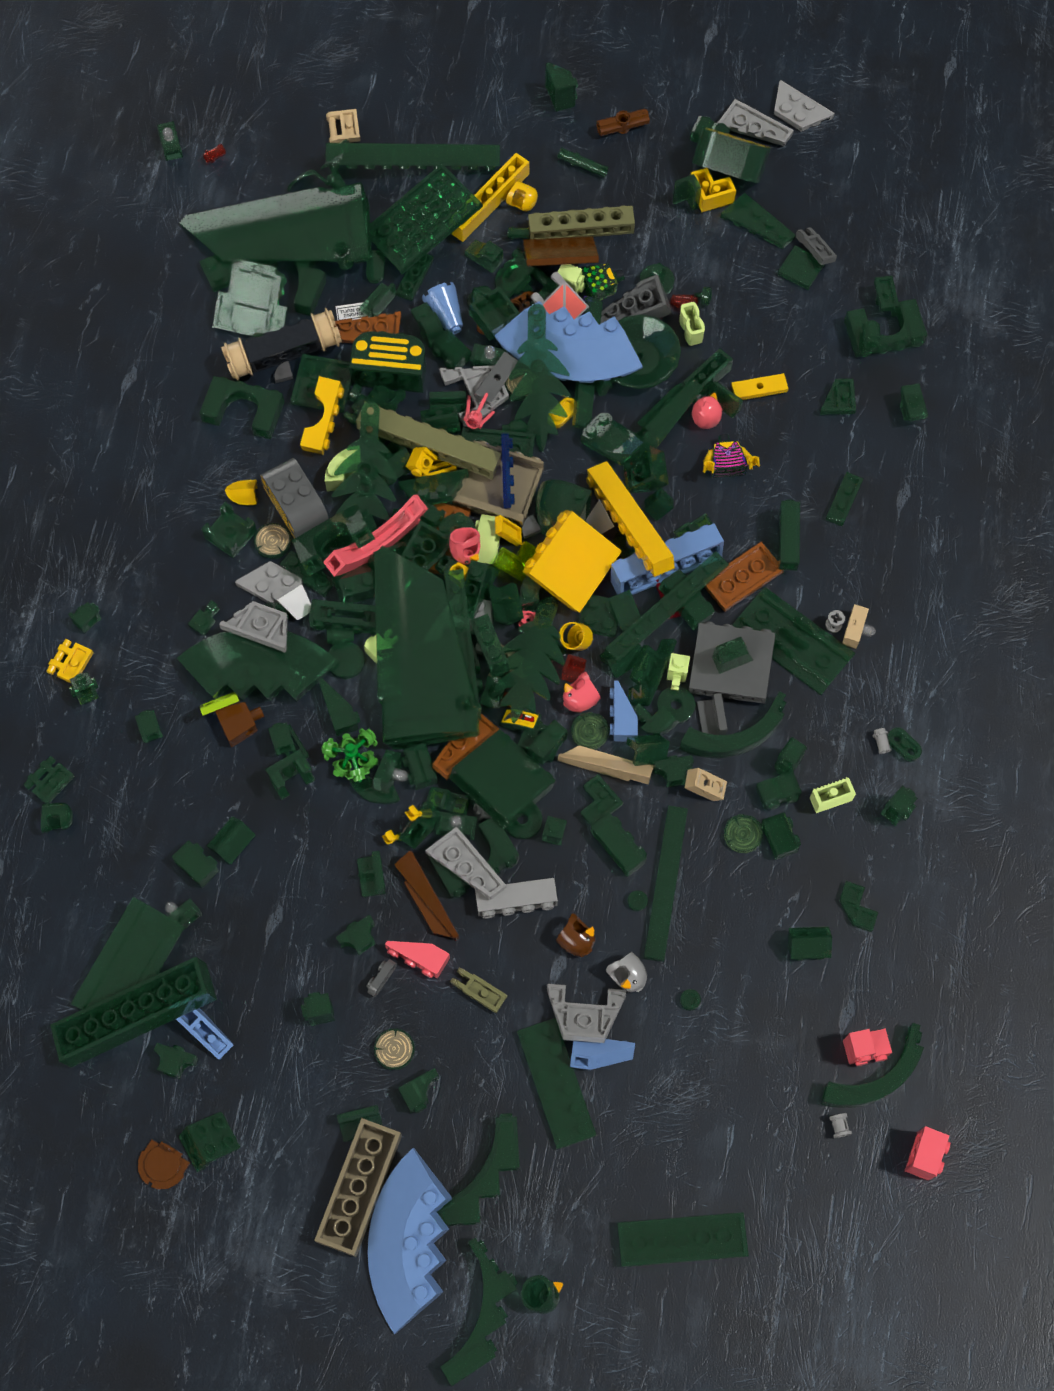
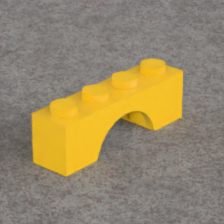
[300,376,344,455]

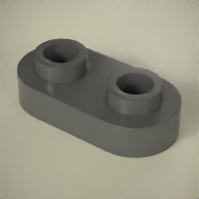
[366,959,397,997]

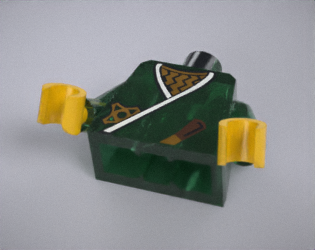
[382,801,440,849]

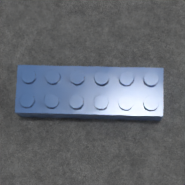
[611,523,724,600]

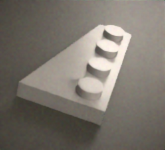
[717,99,794,146]
[425,827,506,900]

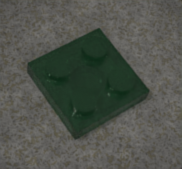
[579,595,623,638]

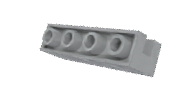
[475,878,558,918]

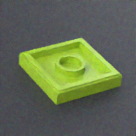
[199,692,239,715]

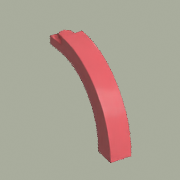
[323,495,428,577]

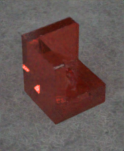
[562,654,587,682]

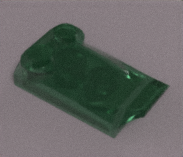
[580,413,645,466]

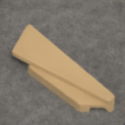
[558,746,654,784]

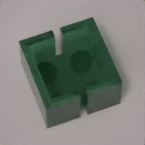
[469,286,520,341]

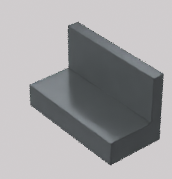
[697,693,727,738]

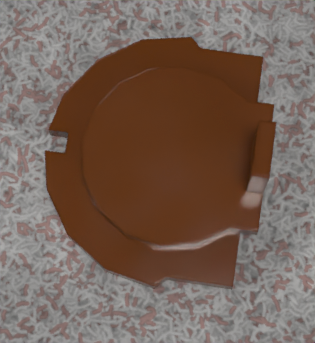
[138,1139,190,1190]

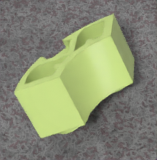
[325,446,362,491]
[475,514,501,565]

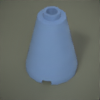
[422,282,463,335]

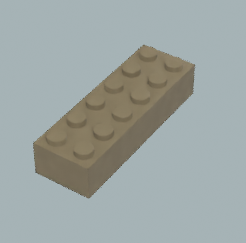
[314,1118,402,1257]

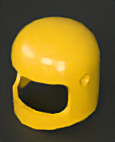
[506,181,538,211]
[559,622,593,651]

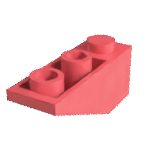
[385,941,450,979]

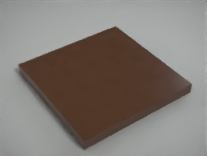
[523,236,599,266]

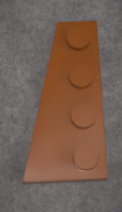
[334,311,401,347]
[432,707,500,780]

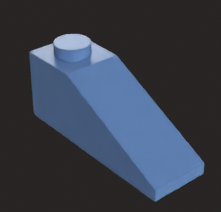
[175,998,233,1060]

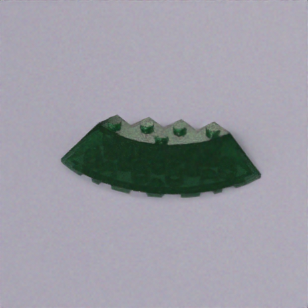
[177,631,339,701]

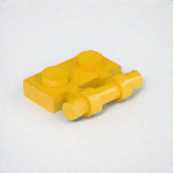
[46,639,94,685]

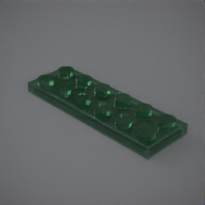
[517,1018,597,1150]
[617,1212,749,1267]

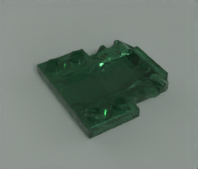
[212,259,288,337]

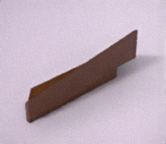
[394,850,459,941]

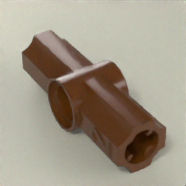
[596,109,650,136]

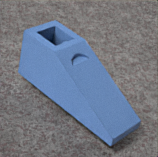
[610,681,638,742]
[570,1039,635,1070]

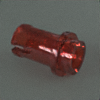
[203,144,226,163]

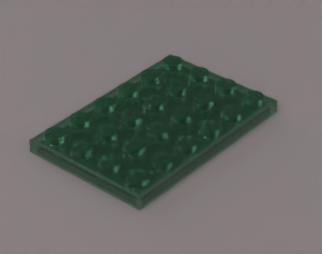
[362,164,483,274]

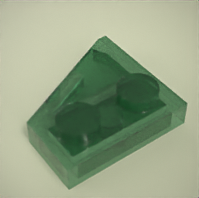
[820,379,856,415]

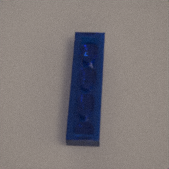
[501,433,515,509]

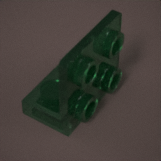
[179,1112,240,1173]

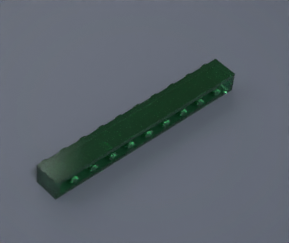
[326,143,500,170]

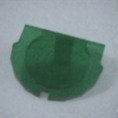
[495,258,536,298]

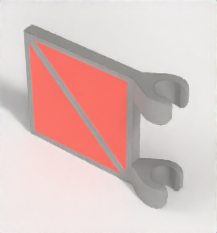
[530,272,589,319]

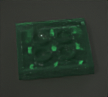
[291,354,356,413]

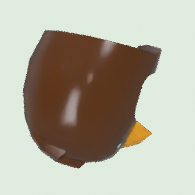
[556,913,595,957]

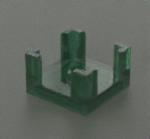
[202,502,257,558]
[266,749,315,800]

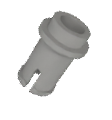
[873,728,891,754]

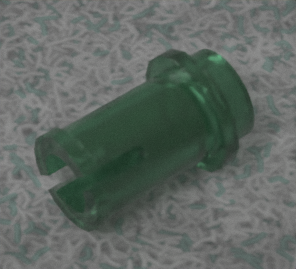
[508,226,529,240]

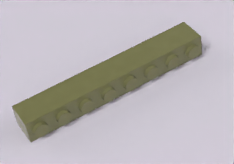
[356,402,502,480]

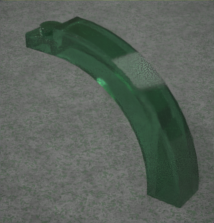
[679,691,787,758]
[821,1023,924,1108]

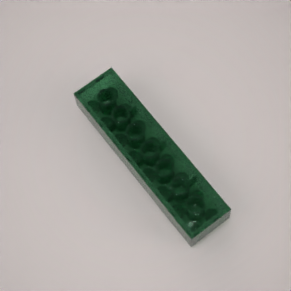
[50,957,217,1068]

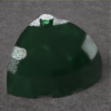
[535,480,592,538]

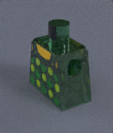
[581,263,625,304]

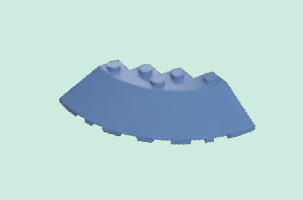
[495,301,643,383]
[367,1148,452,1334]

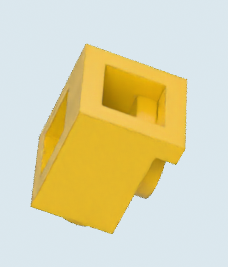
[406,447,438,477]

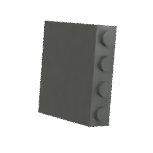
[689,622,775,704]

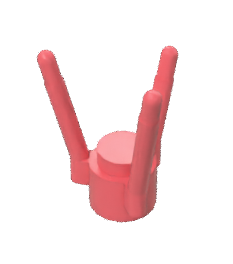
[463,393,495,429]

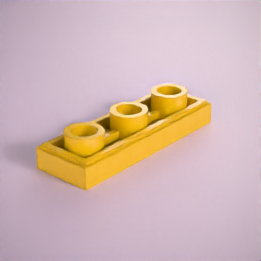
[731,373,788,401]

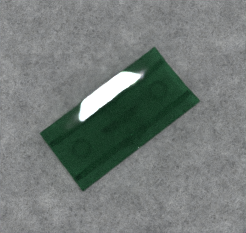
[733,587,856,695]
[71,897,185,1034]

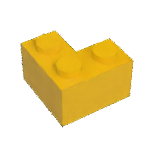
[689,168,736,212]

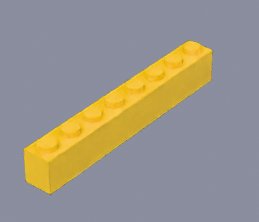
[586,461,675,577]

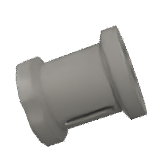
[825,610,845,633]
[829,1113,852,1138]

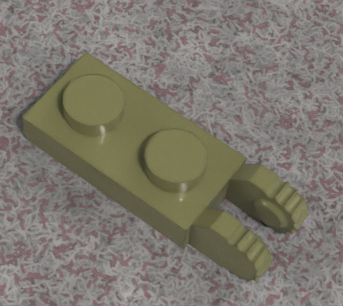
[450,967,507,1014]

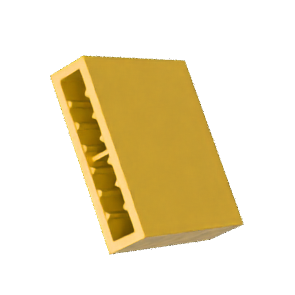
[522,510,622,613]

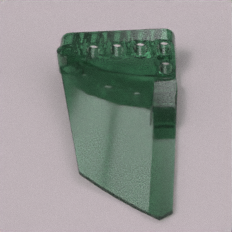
[179,182,372,270]

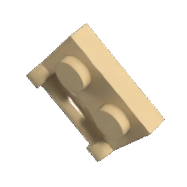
[326,109,360,146]

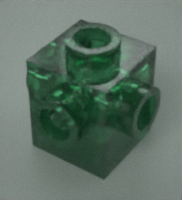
[69,672,99,705]

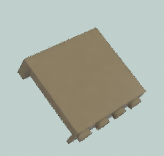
[452,440,544,527]

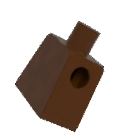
[215,702,264,748]

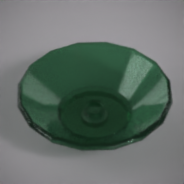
[611,314,681,389]

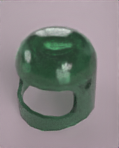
[41,803,73,833]

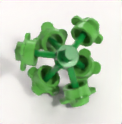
[322,728,378,782]

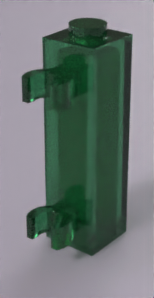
[778,499,800,571]

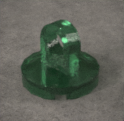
[639,263,675,295]

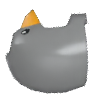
[606,952,647,992]

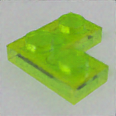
[493,541,536,583]

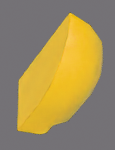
[225,480,258,505]

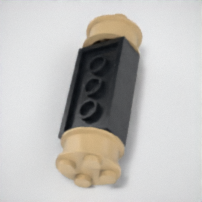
[221,308,342,381]

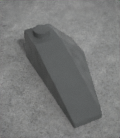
[596,274,672,328]

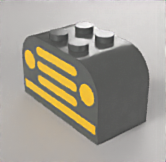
[260,458,331,546]

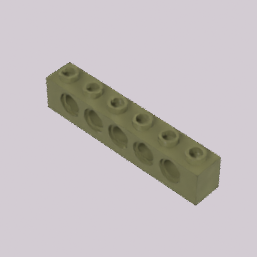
[528,205,635,239]

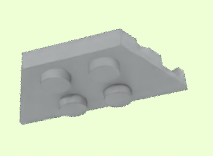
[774,80,834,132]
[235,561,303,617]
[219,601,288,652]

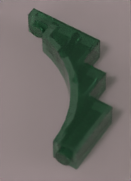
[437,1113,520,1226]

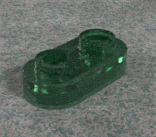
[887,728,922,762]

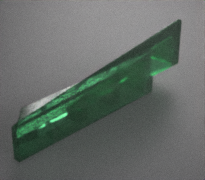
[628,378,703,459]

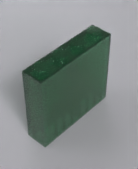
[449,729,556,830]

